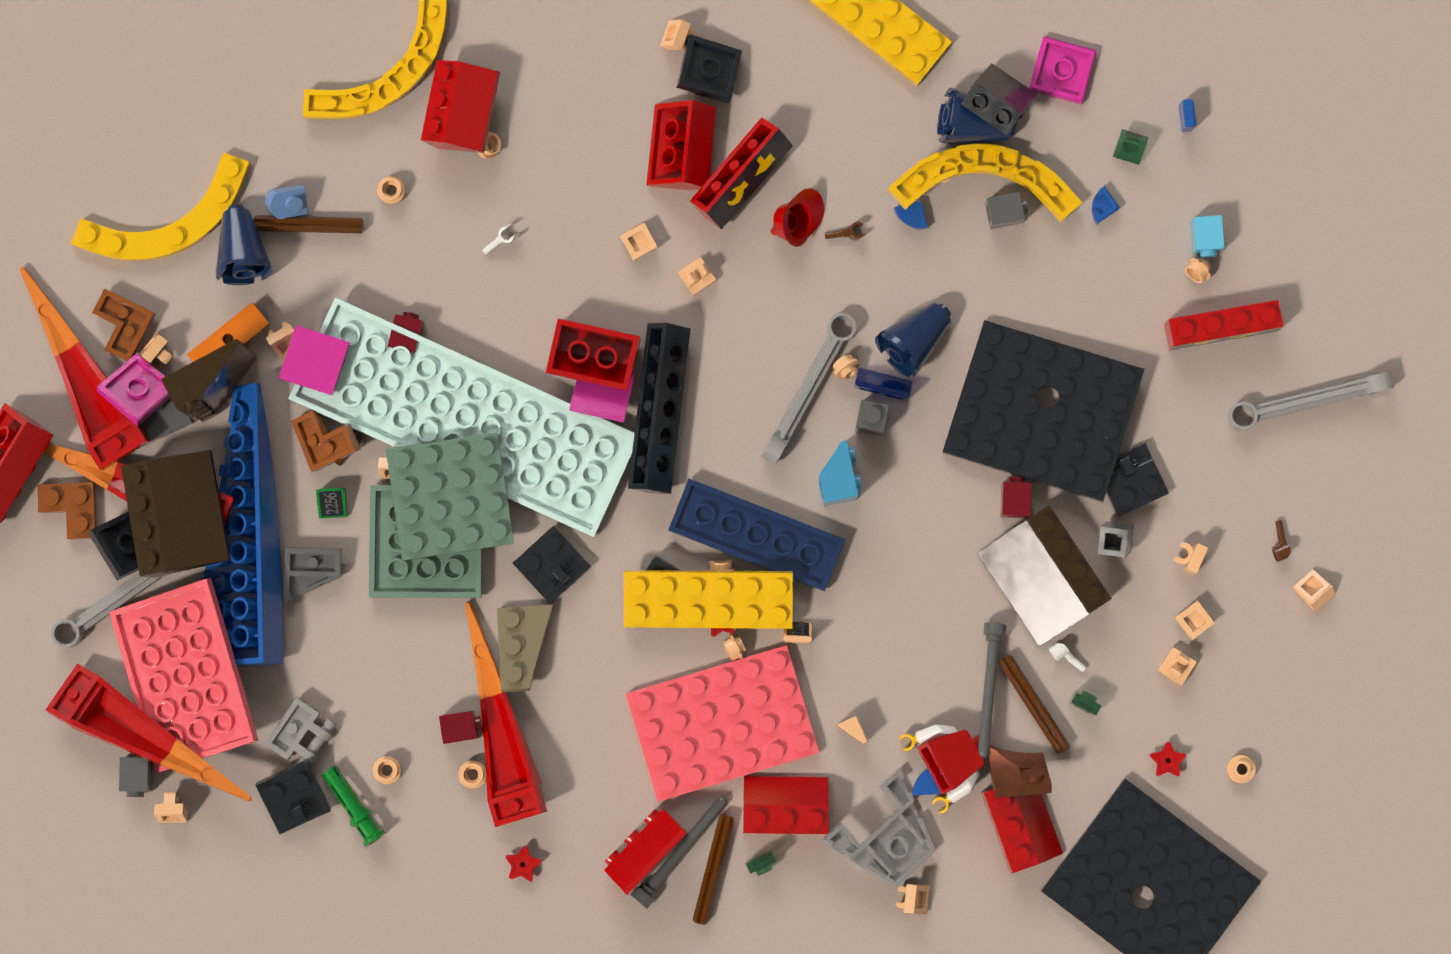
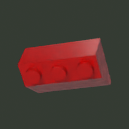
[421,60,500,153]
[646,100,717,190]
[545,318,641,391]
[743,776,829,834]
[981,788,1063,873]
[604,808,688,895]

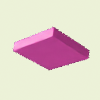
[1029,36,1097,105]
[279,325,350,396]
[97,353,170,426]
[569,371,636,422]

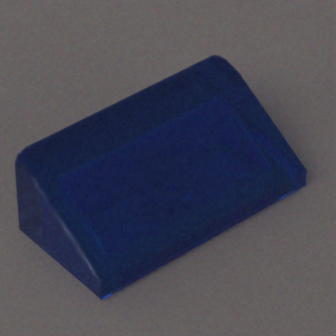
[854,368,912,401]

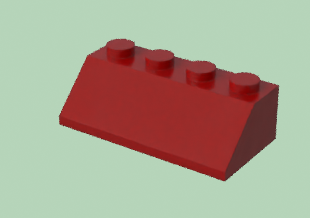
[0,403,53,523]

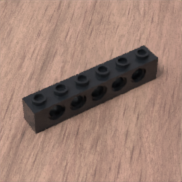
[628,323,691,494]

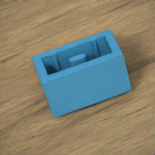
[818,440,862,507]

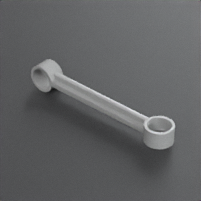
[761,313,856,465]
[1228,371,1395,431]
[51,573,163,648]

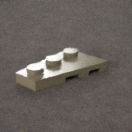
[497,604,554,693]

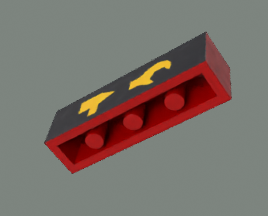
[690,117,793,230]
[1164,300,1284,351]

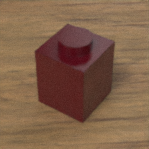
[387,312,424,353]
[1000,477,1031,518]
[439,711,483,744]

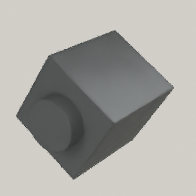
[985,192,1028,230]
[855,400,889,436]
[1098,521,1134,558]
[119,757,153,797]

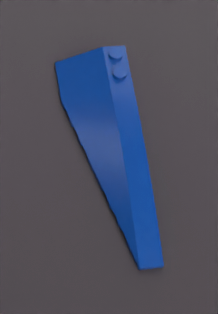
[200,383,284,667]

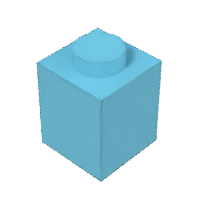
[1190,215,1225,258]

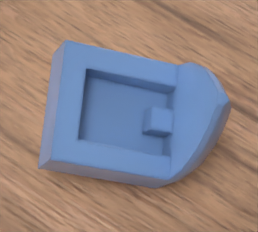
[265,185,307,219]

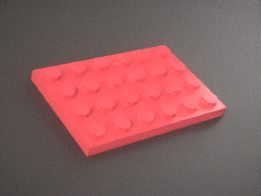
[109,578,259,773]
[626,645,819,802]

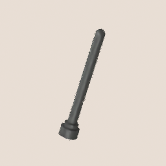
[978,622,1007,758]
[630,796,728,909]

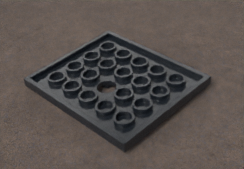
[942,320,1145,503]
[1040,778,1261,954]

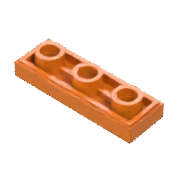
[187,303,270,362]

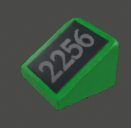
[316,488,347,519]

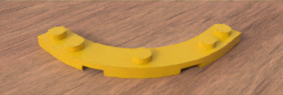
[303,0,448,120]
[887,144,1083,222]
[71,152,251,261]

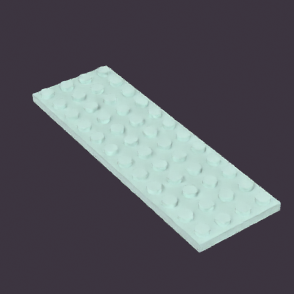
[288,297,634,537]

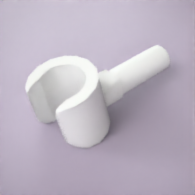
[482,224,520,255]
[1048,642,1086,672]

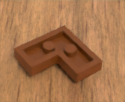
[92,288,156,361]
[291,410,361,472]
[37,482,97,540]

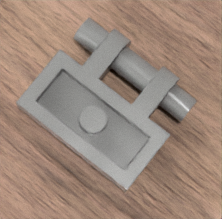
[265,697,337,764]

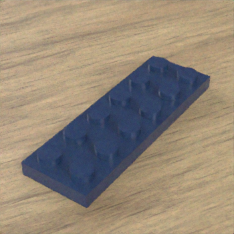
[668,478,845,592]

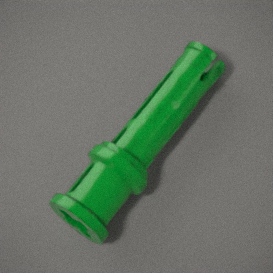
[322,765,386,847]

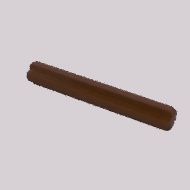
[254,215,364,234]
[999,655,1070,754]
[693,814,734,925]

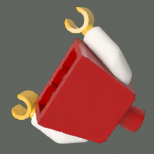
[899,725,984,814]

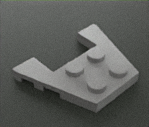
[821,769,936,888]

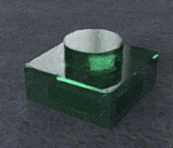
[1113,129,1148,165]
[1069,690,1101,716]
[746,851,776,876]

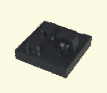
[676,34,742,104]
[1106,443,1169,518]
[88,511,139,581]
[512,525,591,605]
[255,759,331,834]

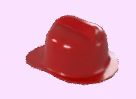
[770,188,824,247]

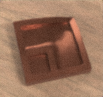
[988,745,1052,798]

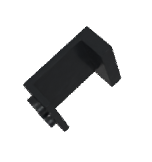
[961,63,1037,135]

